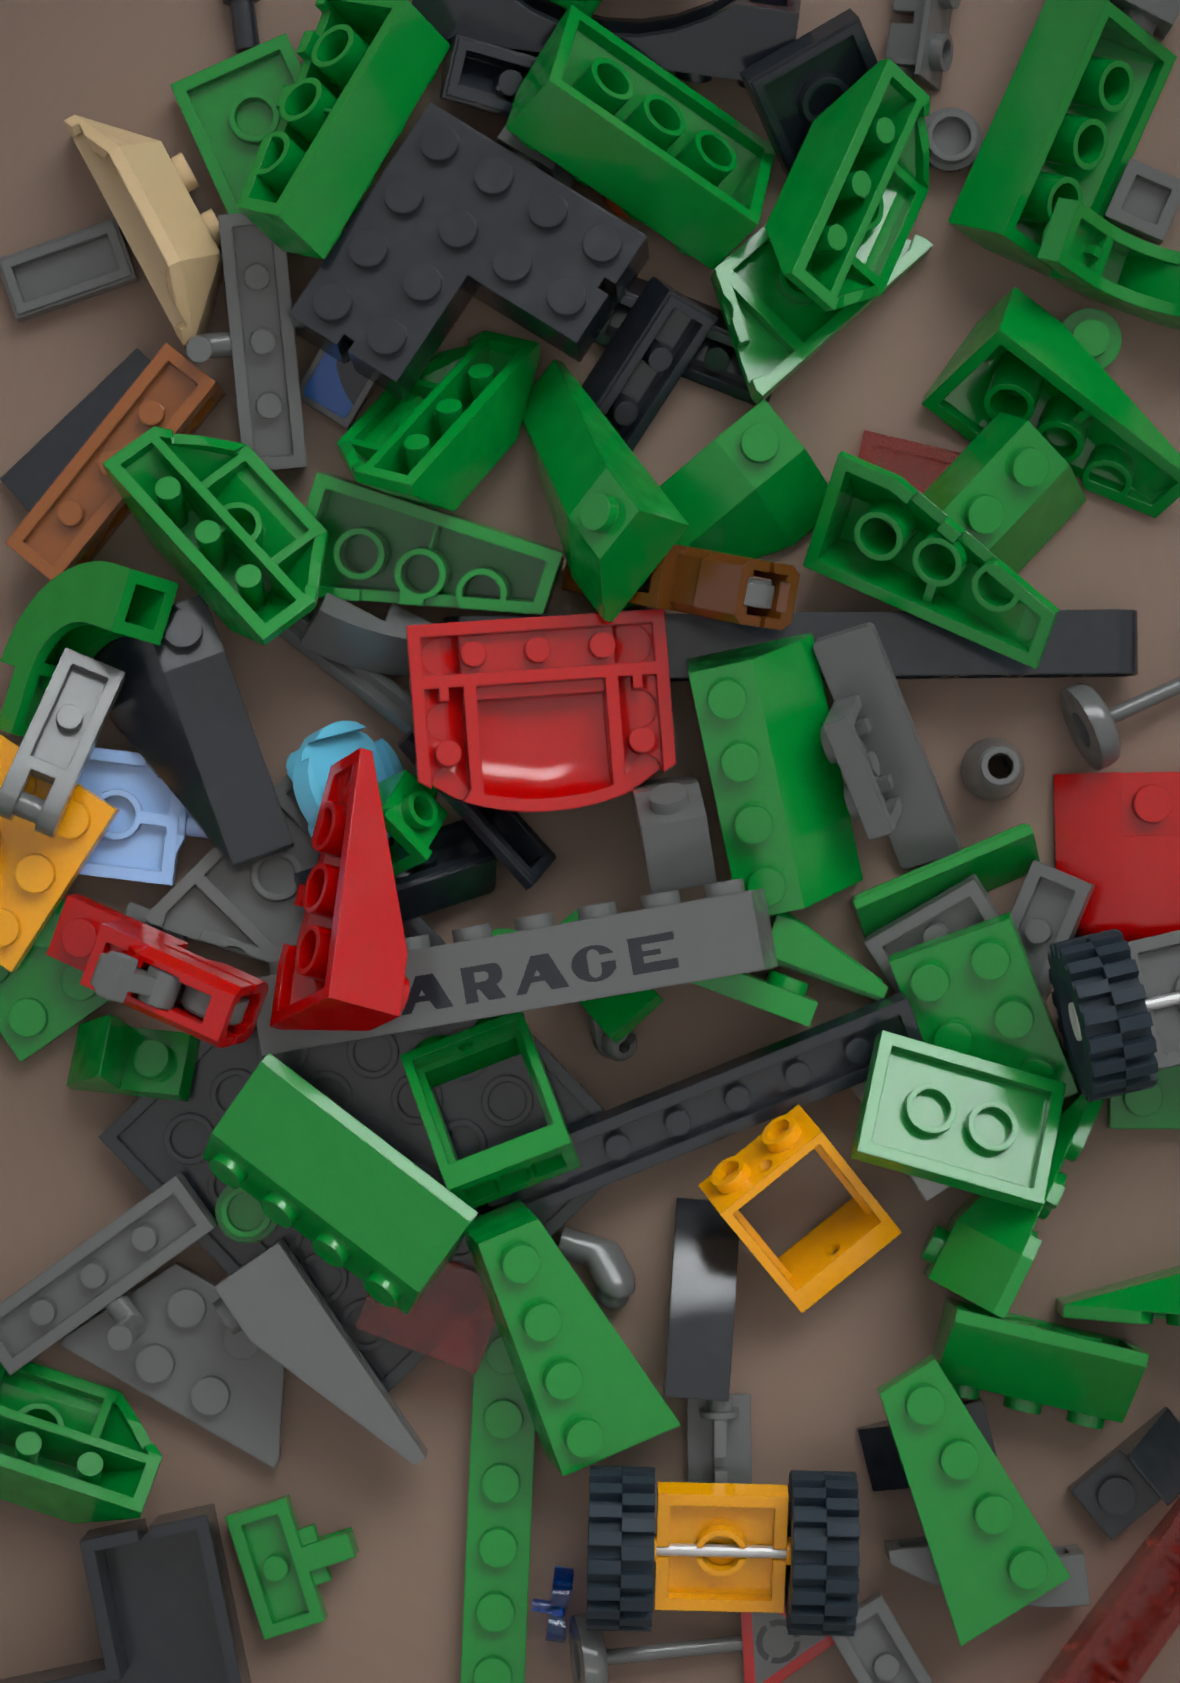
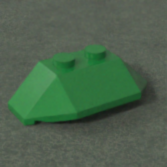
[765,58,930,311]
[337,330,541,512]
[102,426,328,646]
[0,1362,162,1524]

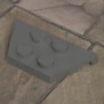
[144,774,320,964]
[61,1262,285,1468]

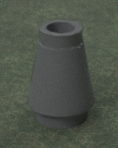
[961,738,1025,801]

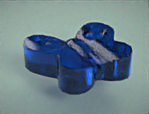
[532,1566,574,1643]

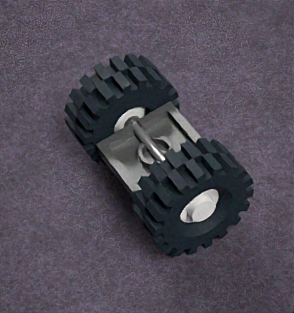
[1048,929,1180,1102]

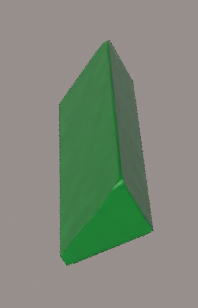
[849,823,1040,938]

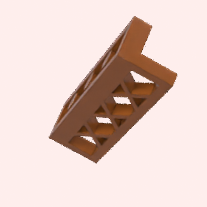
[5,343,225,580]

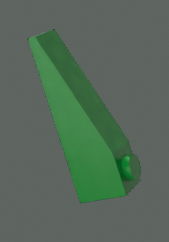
[803,451,1060,669]
[919,1090,1104,1319]

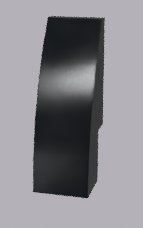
[663,1197,740,1402]

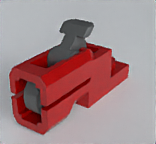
[46,894,269,1048]

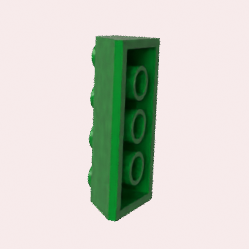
[948,0,1177,278]
[505,5,775,270]
[686,632,863,916]
[202,1053,478,1315]

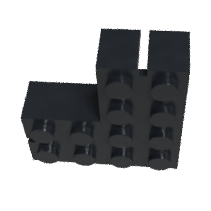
[288,102,649,401]
[0,1503,251,1683]

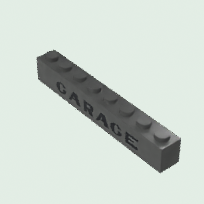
[256,878,778,1056]

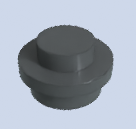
[925,107,982,172]

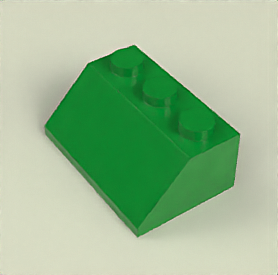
[932,1297,1149,1429]

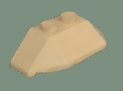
[63,115,224,350]

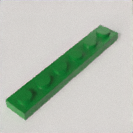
[460,1318,535,1683]

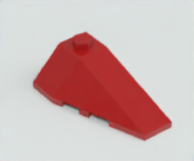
[270,748,410,1031]

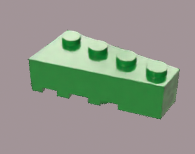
[465,1199,681,1476]

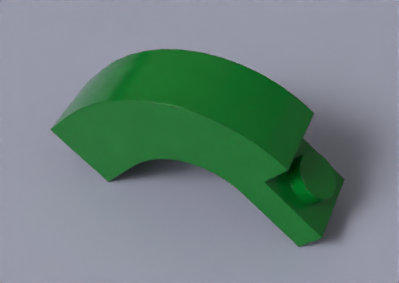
[1037,197,1180,331]
[0,561,179,737]

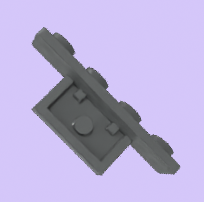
[813,622,961,869]

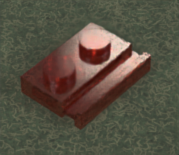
[356,1261,496,1374]

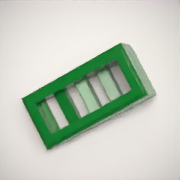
[771,912,888,1001]

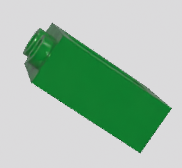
[400,1012,582,1208]

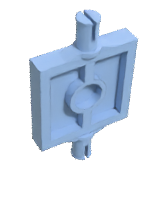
[78,747,209,886]

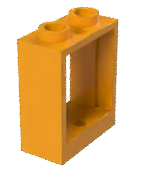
[698,1104,902,1313]

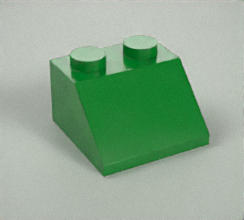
[923,411,1087,574]

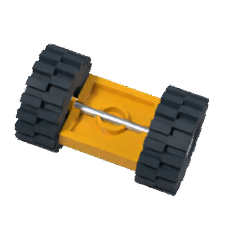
[586,1465,860,1636]

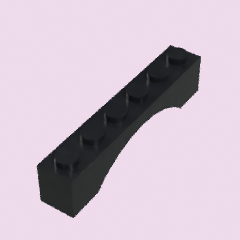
[412,0,801,89]

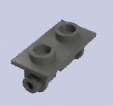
[885,0,961,91]
[687,1394,752,1484]

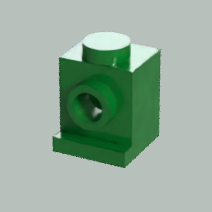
[378,769,448,876]

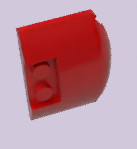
[406,609,676,813]
[1052,772,1180,942]

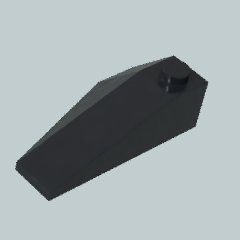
[93,595,294,868]

